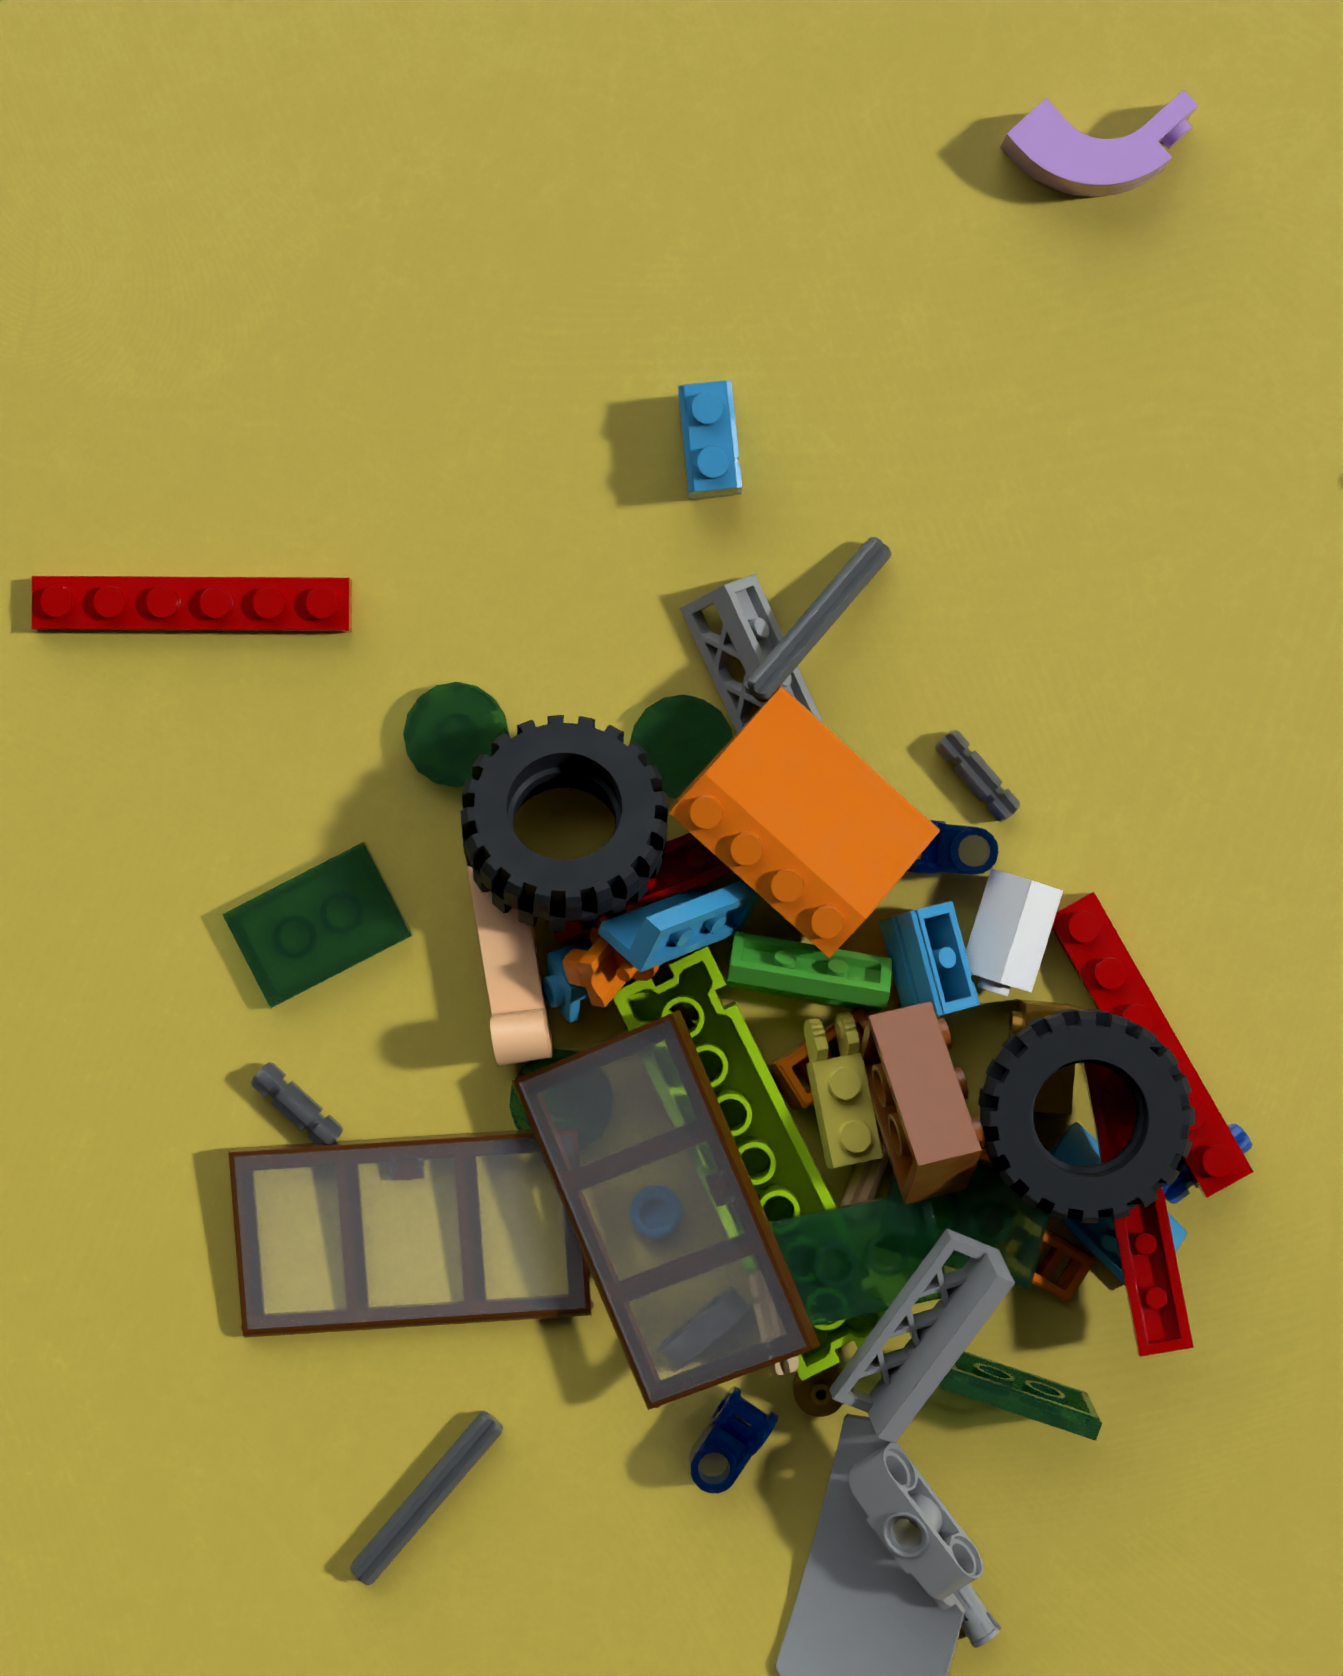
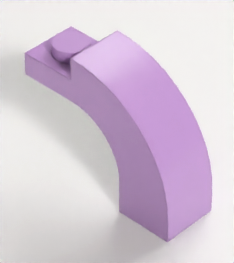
[1001,90,1198,197]

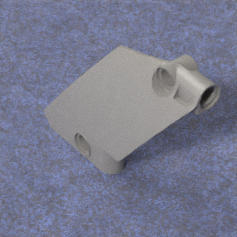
[775,1414,983,1676]

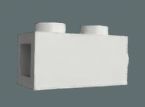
[966,868,1063,996]

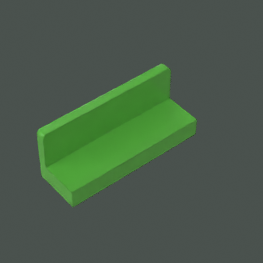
[726,931,892,1012]

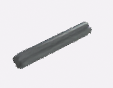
[744,537,891,703]
[350,1411,503,1586]

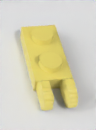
[803,1012,883,1169]

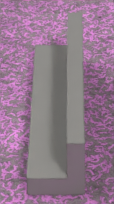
[680,574,824,733]
[829,1229,1015,1444]

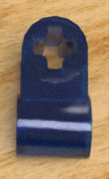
[906,820,999,875]
[689,1386,779,1493]

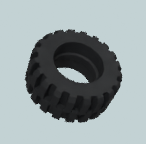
[460,715,668,932]
[978,1009,1195,1223]

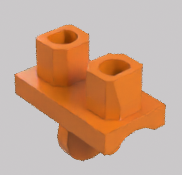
[562,905,660,1007]

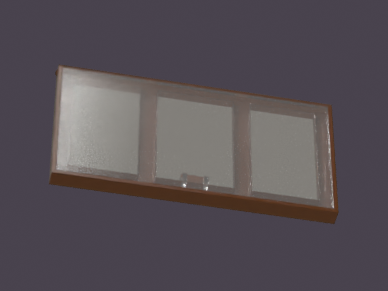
[512,1010,820,1410]
[228,1126,594,1338]

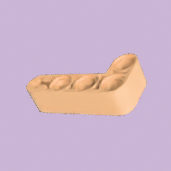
[467,866,554,1066]

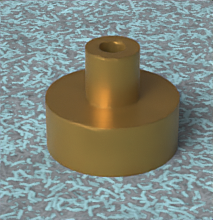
[793,1365,843,1417]

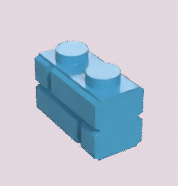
[678,380,742,500]
[879,901,980,1016]

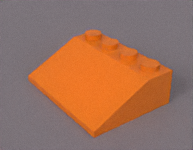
[669,685,940,958]

